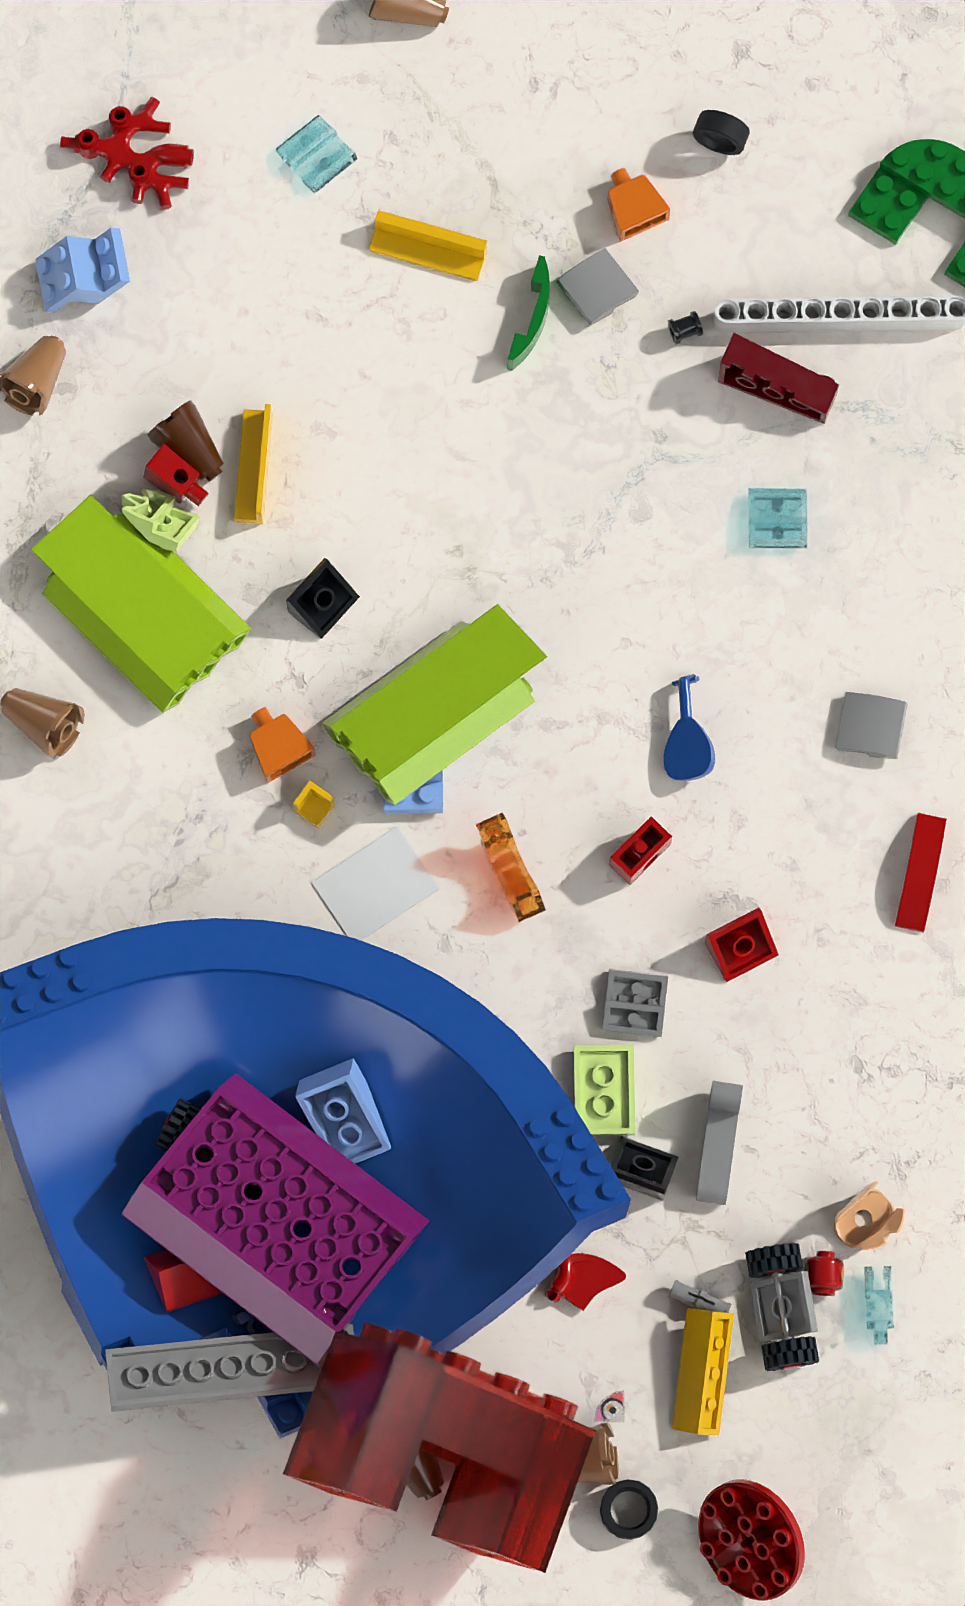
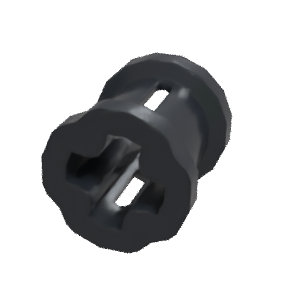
[667,311,703,344]

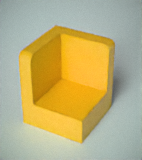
[293,781,335,828]

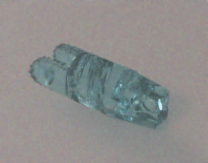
[864,1266,894,1345]

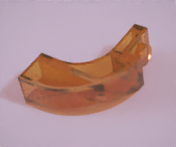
[476,812,546,922]

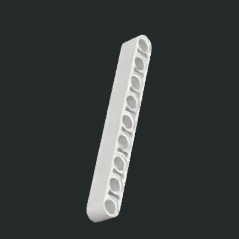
[713,295,965,333]

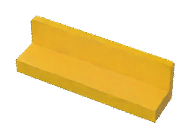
[369,210,487,281]
[234,404,273,524]
[672,1308,734,1436]

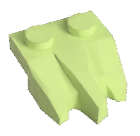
[121,488,200,552]

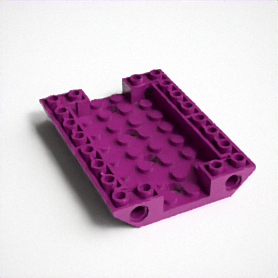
[121,1073,429,1365]

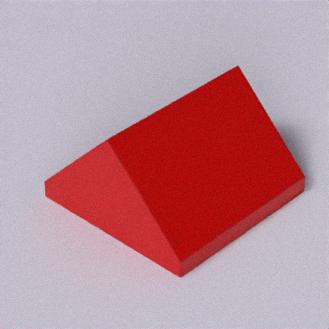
[705,907,779,982]
[144,1249,223,1313]

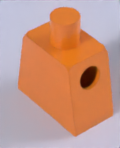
[607,168,670,242]
[249,707,316,783]

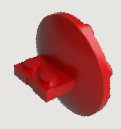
[698,1479,805,1601]

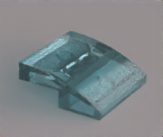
[276,114,358,194]
[748,488,807,548]

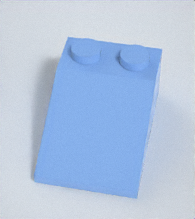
[295,1058,391,1164]

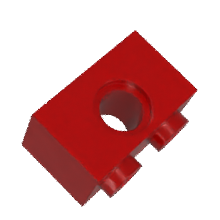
[609,817,672,885]

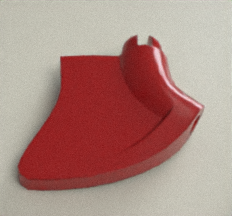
[545,1253,626,1311]

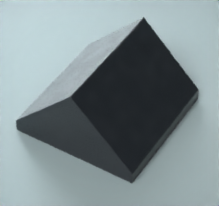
[286,558,360,639]
[610,1137,679,1201]

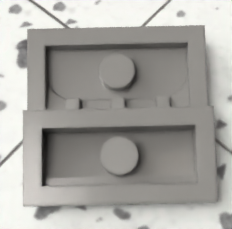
[556,248,639,325]
[835,692,908,759]
[602,969,668,1037]

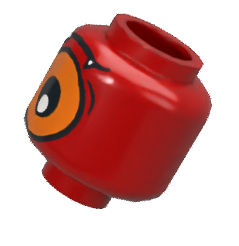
[805,1251,844,1296]

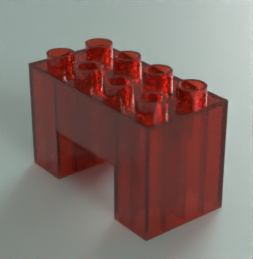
[283,1322,596,1573]

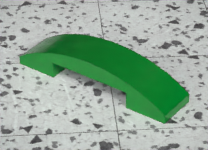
[507,255,550,370]

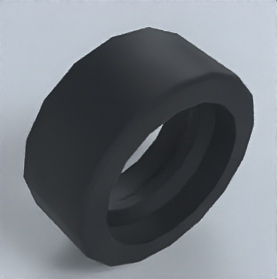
[692,110,750,155]
[600,1479,658,1540]

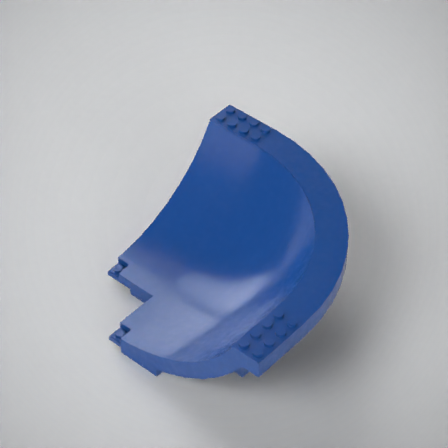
[0,918,631,1438]

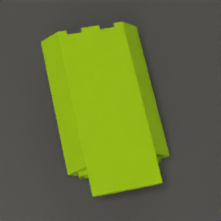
[31,494,252,713]
[322,604,548,805]

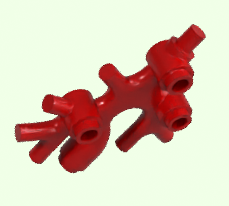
[60,97,194,210]

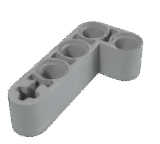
[696,1081,743,1205]

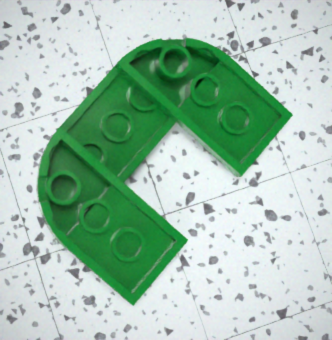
[848,139,965,287]

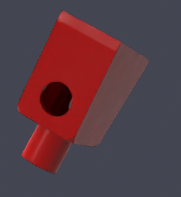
[143,444,209,507]

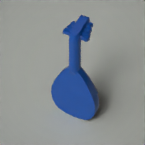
[664,674,715,781]

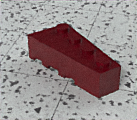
[718,332,839,424]

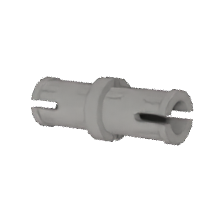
[668,1280,732,1313]

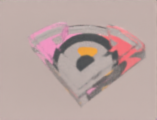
[594,1390,625,1422]

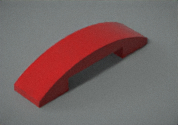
[895,813,947,933]

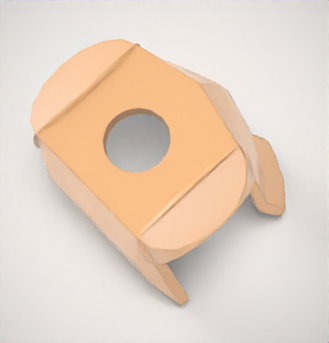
[834,1181,905,1250]

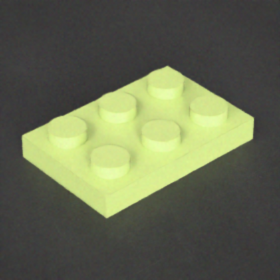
[574,1045,635,1136]

